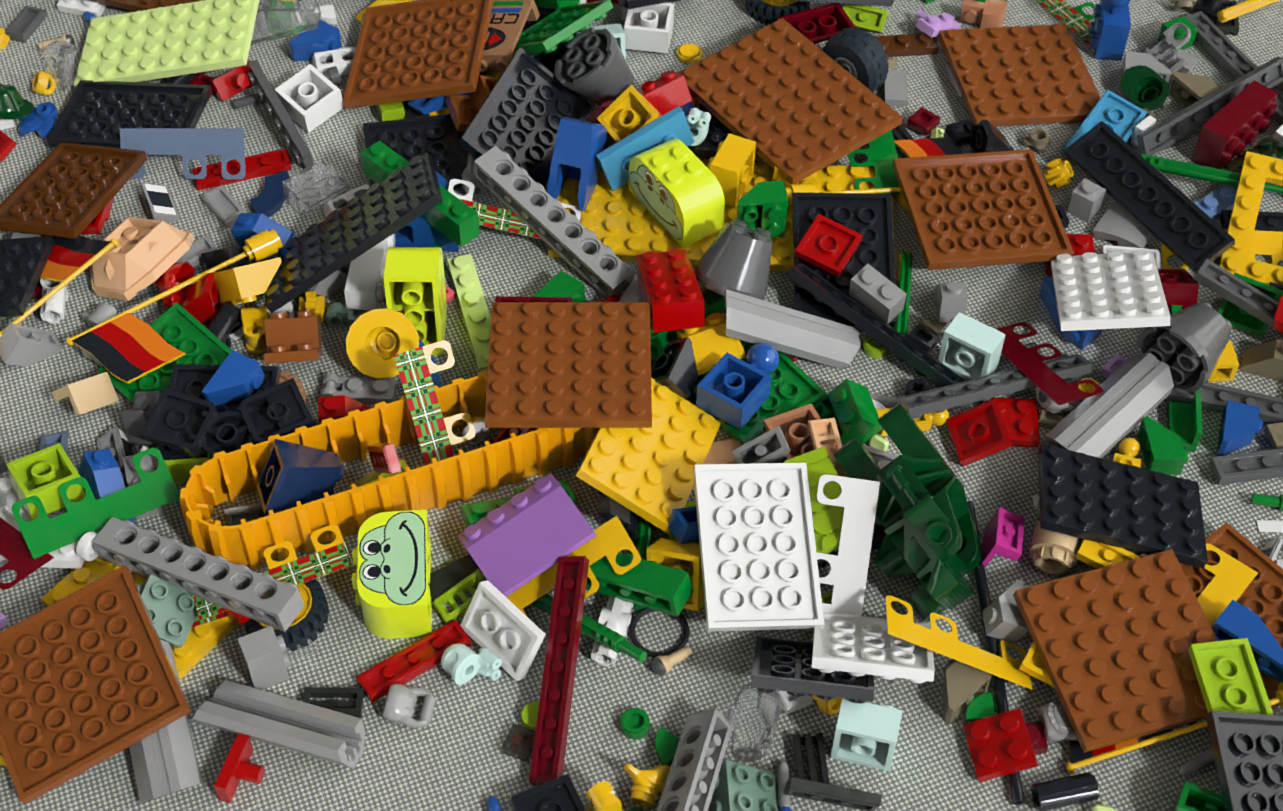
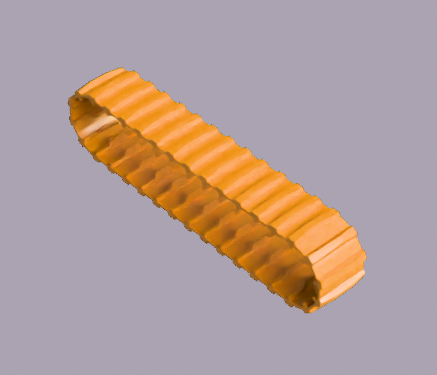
[180,369,598,570]

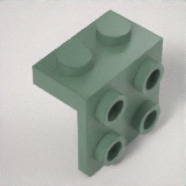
[136,574,198,648]
[708,760,779,811]

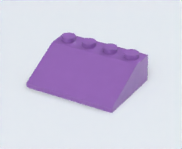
[457,473,597,597]

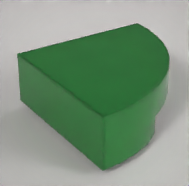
[965,692,995,724]
[655,727,680,766]

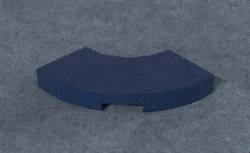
[250,170,291,217]

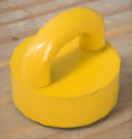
[32,70,56,95]
[812,695,842,715]

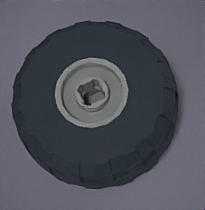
[823,27,889,92]

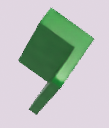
[1167,392,1202,452]

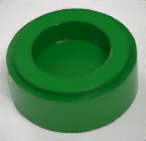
[620,708,650,740]

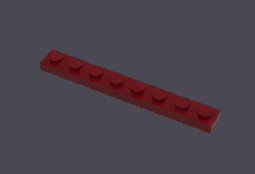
[529,556,589,786]

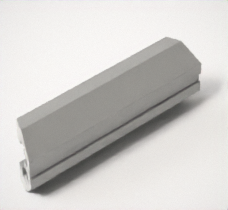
[724,289,861,369]
[1045,352,1174,458]
[129,640,203,804]
[192,680,365,768]

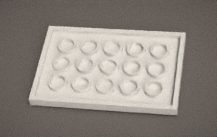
[1051,249,1170,331]
[693,463,824,632]

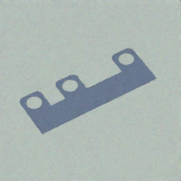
[120,128,245,179]

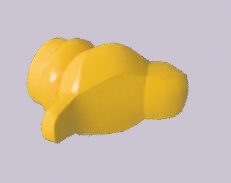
[623,763,671,807]

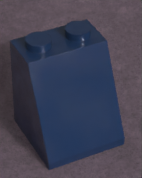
[256,439,344,515]

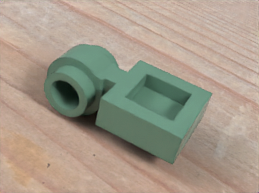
[326,302,371,328]

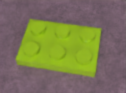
[1188,638,1274,715]

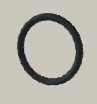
[629,608,690,658]

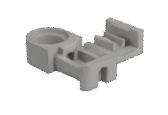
[1145,23,1191,74]

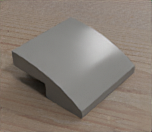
[1093,202,1153,248]

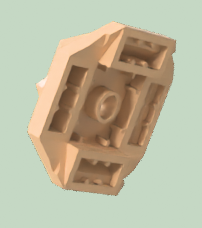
[89,217,195,301]

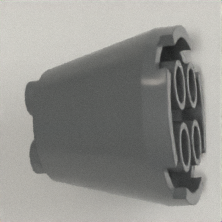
[555,27,634,106]
[694,219,773,300]
[1137,301,1232,393]

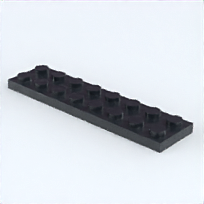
[1065,121,1235,274]

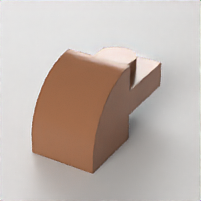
[959,0,1008,28]

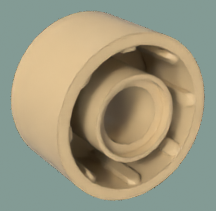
[1029,522,1082,575]

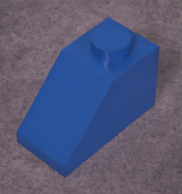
[289,19,342,62]
[231,213,294,250]
[202,350,265,406]
[1216,400,1263,457]

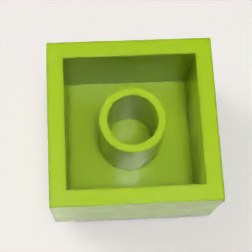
[6,443,85,521]

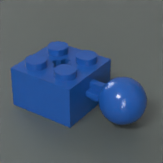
[1089,0,1131,61]
[696,343,779,430]

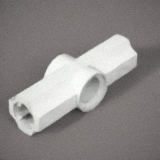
[40,278,69,324]
[591,597,634,667]

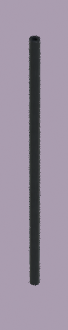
[967,501,1025,805]

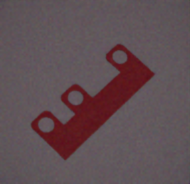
[996,322,1103,405]
[0,517,54,590]

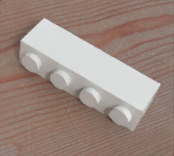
[344,234,395,310]

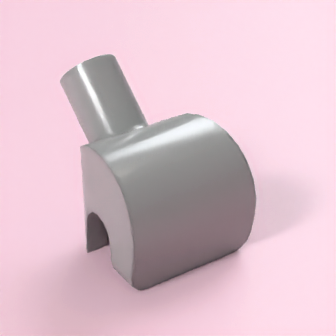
[82,303,117,326]

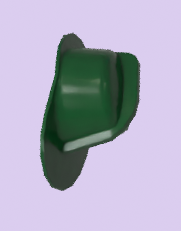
[1120,65,1170,111]
[0,83,34,119]

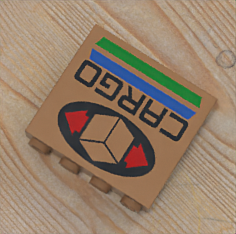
[480,0,540,72]

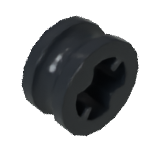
[904,379,929,396]

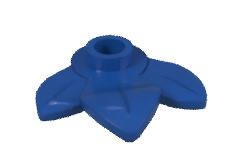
[18,102,58,138]

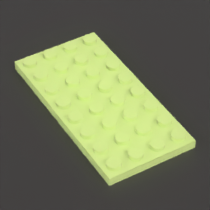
[73,0,259,88]

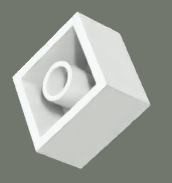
[624,3,674,53]
[274,64,344,133]

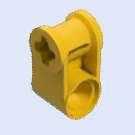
[241,306,268,354]

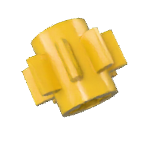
[1044,158,1074,189]

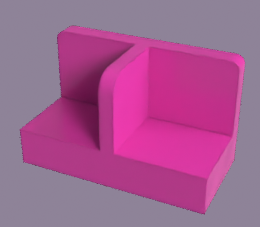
[981,507,1025,566]

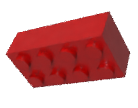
[636,249,705,333]

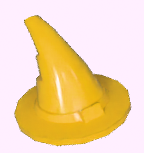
[346,308,419,379]

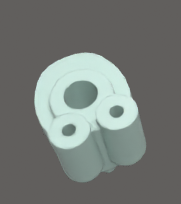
[686,108,711,146]
[441,643,502,685]

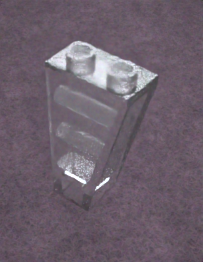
[250,0,321,46]

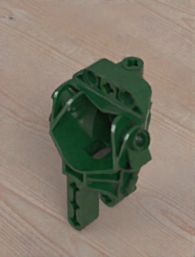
[833,403,983,623]

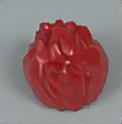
[154,261,195,308]

